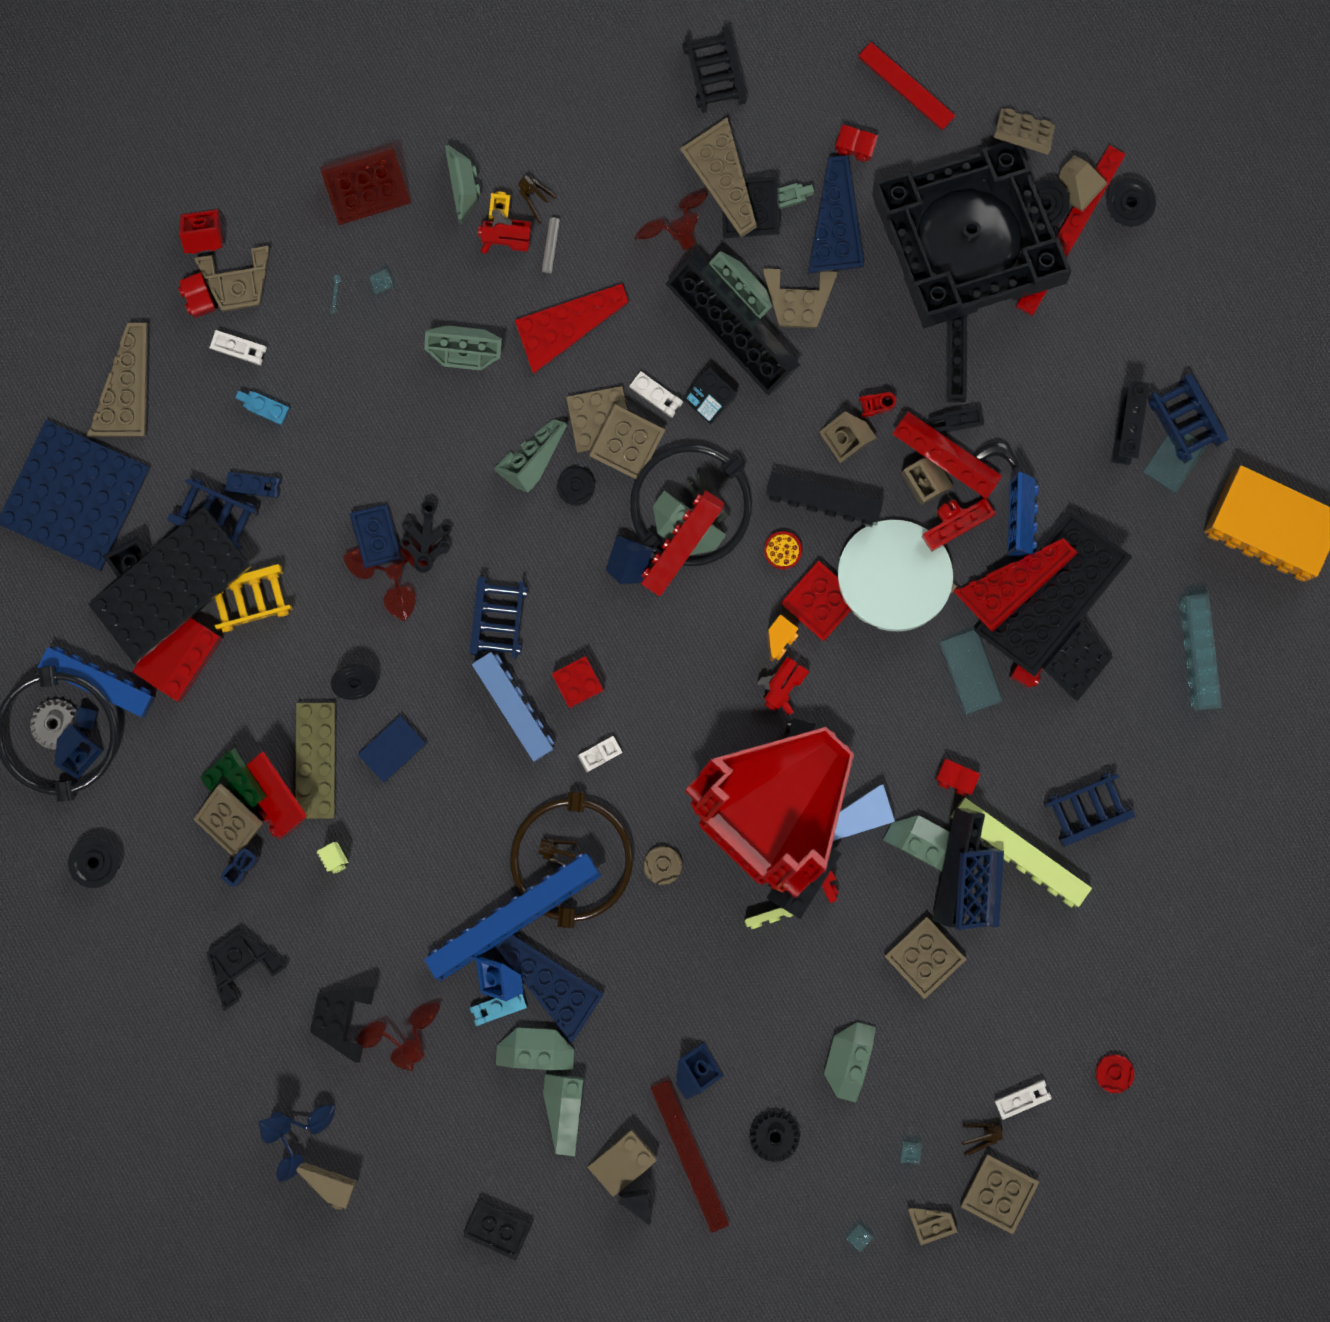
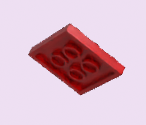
[780,561,851,642]

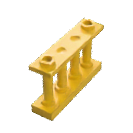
[215,564,293,633]

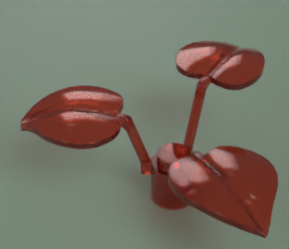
[635,191,708,250]
[343,537,433,621]
[356,1003,440,1071]

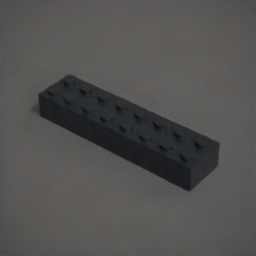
[666,254,800,395]

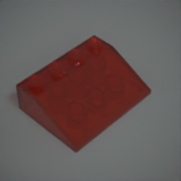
[320,145,411,225]

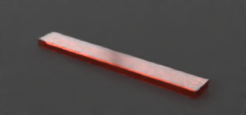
[650,1080,729,1233]

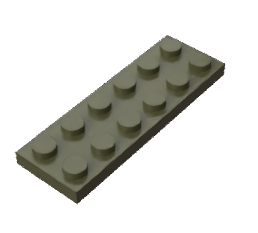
[296,703,336,819]

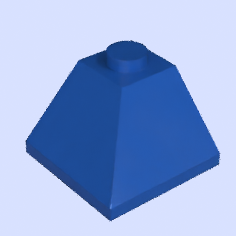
[475,956,523,1001]

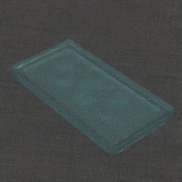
[940,630,1002,714]

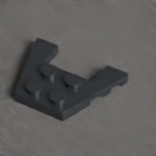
[206,930,288,1011]
[310,986,375,1063]

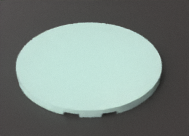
[838,520,953,631]

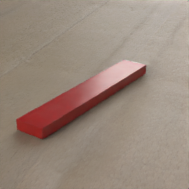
[858,42,955,131]

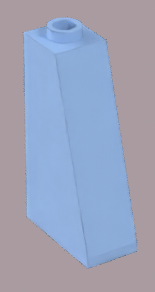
[833,785,895,841]

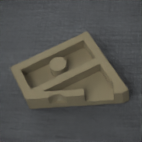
[907,1208,957,1245]

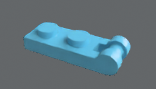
[470,994,527,1026]

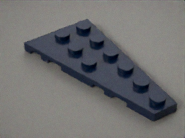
[808,155,864,274]
[496,935,604,1043]

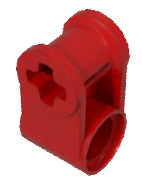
[858,392,896,417]

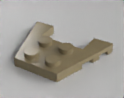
[195,246,269,312]
[763,269,837,329]

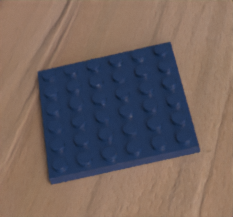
[0,420,150,571]

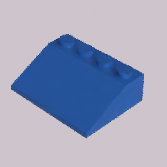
[1007,472,1038,557]

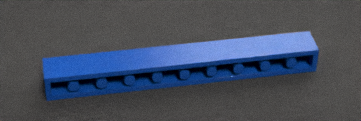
[424,854,602,981]

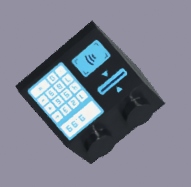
[683,368,737,425]

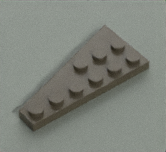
[680,118,757,237]
[87,323,148,437]

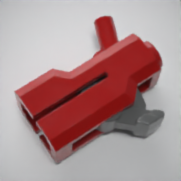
[478,209,531,254]
[757,657,809,716]

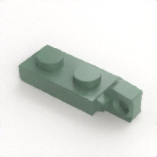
[779,183,814,209]

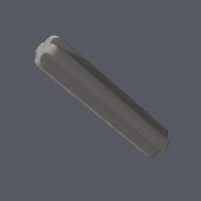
[542,217,560,273]

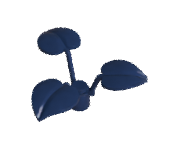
[259,1103,335,1182]

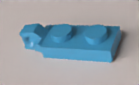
[235,391,290,426]

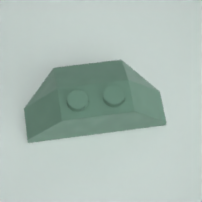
[445,145,481,224]
[708,251,772,320]
[424,325,502,371]
[653,490,726,556]
[883,815,950,872]
[824,1022,876,1103]
[496,1028,574,1070]

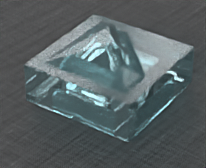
[369,269,394,295]
[900,1142,922,1164]
[846,1223,873,1252]

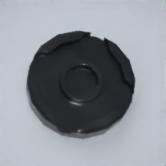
[557,468,595,506]

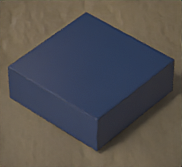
[73,707,97,730]

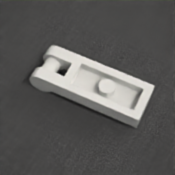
[210,330,267,366]
[629,371,683,418]
[994,1080,1052,1120]

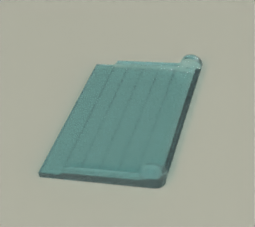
[1143,426,1207,493]

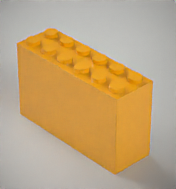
[1204,465,1330,582]

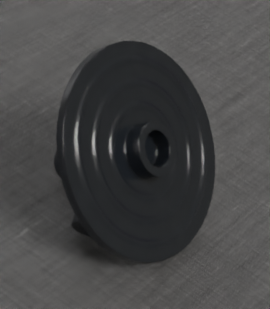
[331,664,377,700]

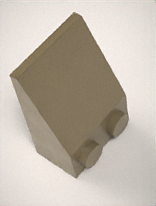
[587,1128,657,1197]
[296,1162,358,1210]

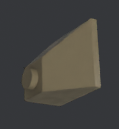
[1058,155,1107,211]
[819,412,876,463]

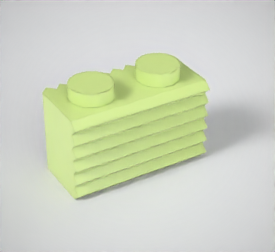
[317,842,349,874]

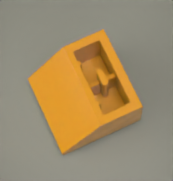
[767,614,798,662]

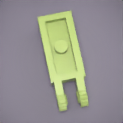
[744,907,792,929]

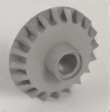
[30,699,80,749]

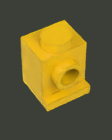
[489,192,510,221]

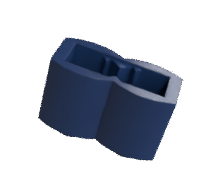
[221,848,260,887]

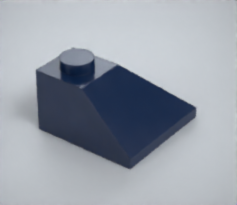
[54,724,104,779]
[676,1043,723,1100]

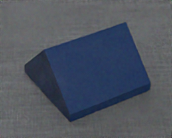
[606,536,653,584]

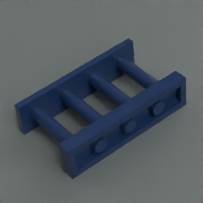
[1148,373,1229,464]
[167,478,259,552]
[470,577,528,659]
[1044,772,1136,847]

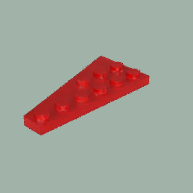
[515,284,628,375]
[953,538,1078,632]

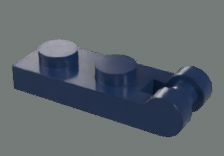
[225,472,281,498]

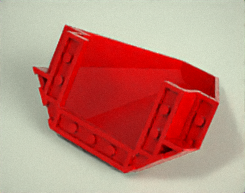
[685,727,854,898]

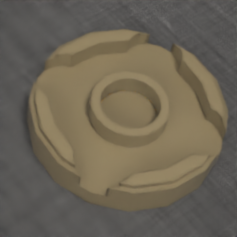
[644,846,682,885]

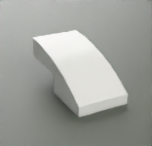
[578,736,622,772]

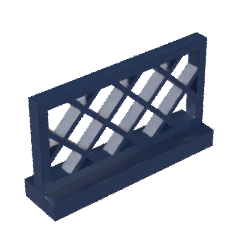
[955,847,1004,930]

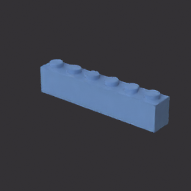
[472,652,554,762]

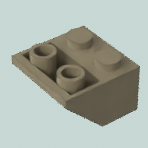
[901,458,954,506]

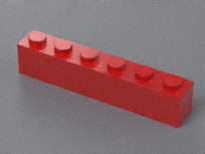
[892,412,1002,499]
[641,490,725,596]

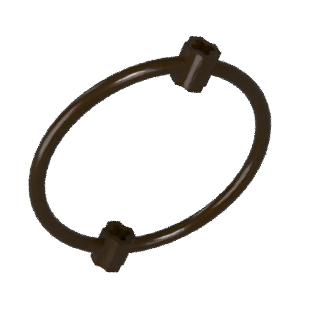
[510,792,633,928]

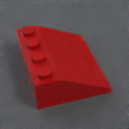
[132,618,223,703]
[246,752,307,840]

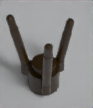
[518,175,557,224]
[538,838,578,867]
[961,1122,1003,1156]

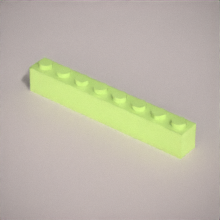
[950,798,1092,908]

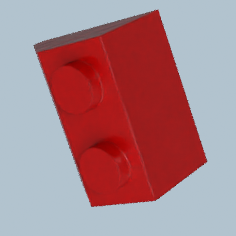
[179,209,223,254]

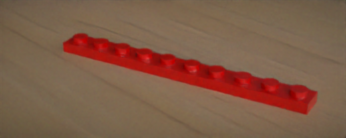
[1016,145,1126,316]

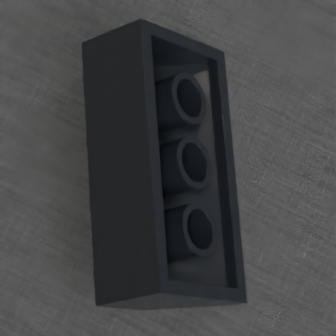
[766,847,842,919]

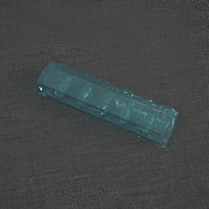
[1180,593,1222,711]

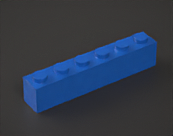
[37,646,155,718]

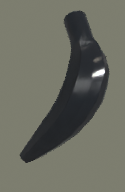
[973,441,1019,468]

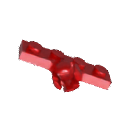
[921,498,996,552]

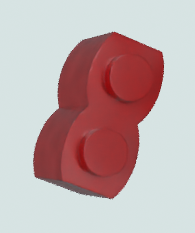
[835,125,878,162]
[178,272,216,318]
[935,759,981,798]

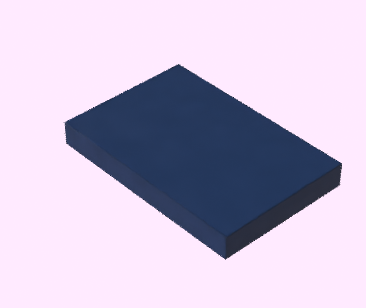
[349,504,402,569]
[358,716,426,783]

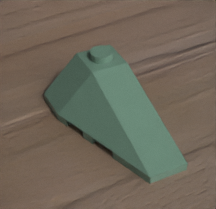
[494,419,567,492]
[543,1074,584,1156]

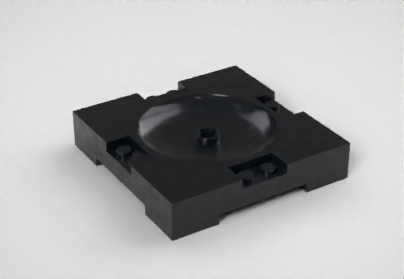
[872,141,1071,329]

